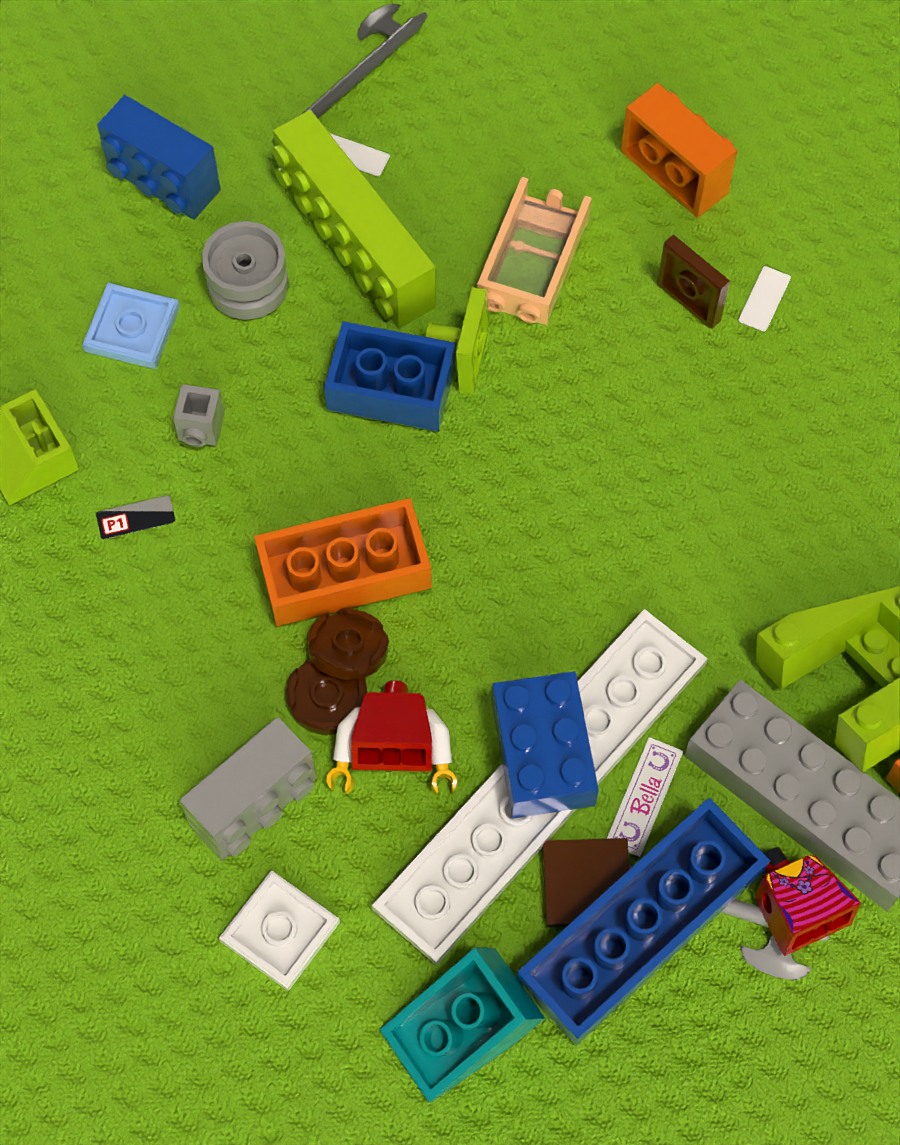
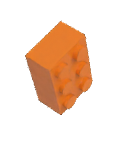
[621,83,737,218]

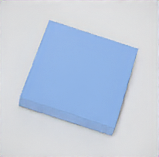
[82,283,180,369]

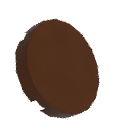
[307,609,389,680]
[286,659,367,735]

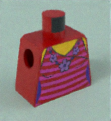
[756,847,861,956]

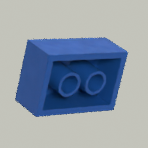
[97,94,221,220]
[324,321,456,431]
[492,671,599,819]

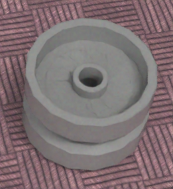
[202,221,289,320]

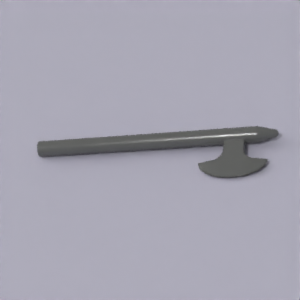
[272,4,428,145]

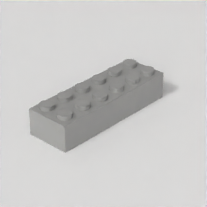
[685,679,900,912]

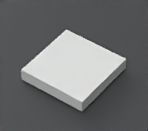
[219,870,340,991]

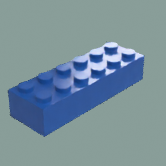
[517,797,770,1046]

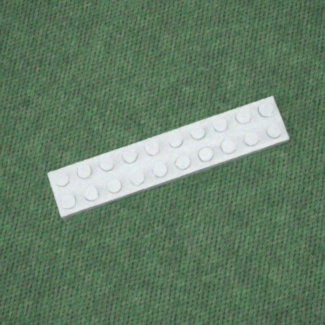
[372,609,708,966]

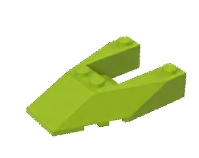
[755,586,900,773]

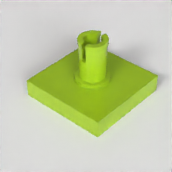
[426,287,489,395]

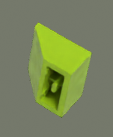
[0,389,79,506]

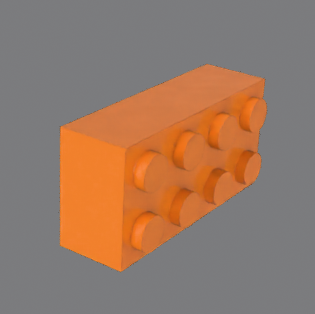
[254,498,432,627]

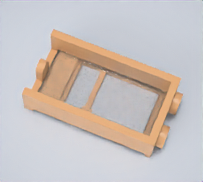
[477,177,592,325]

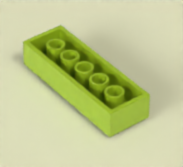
[272,110,436,329]

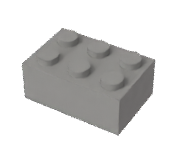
[180,717,316,861]

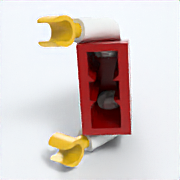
[327,680,457,796]

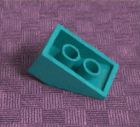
[380,948,545,1102]

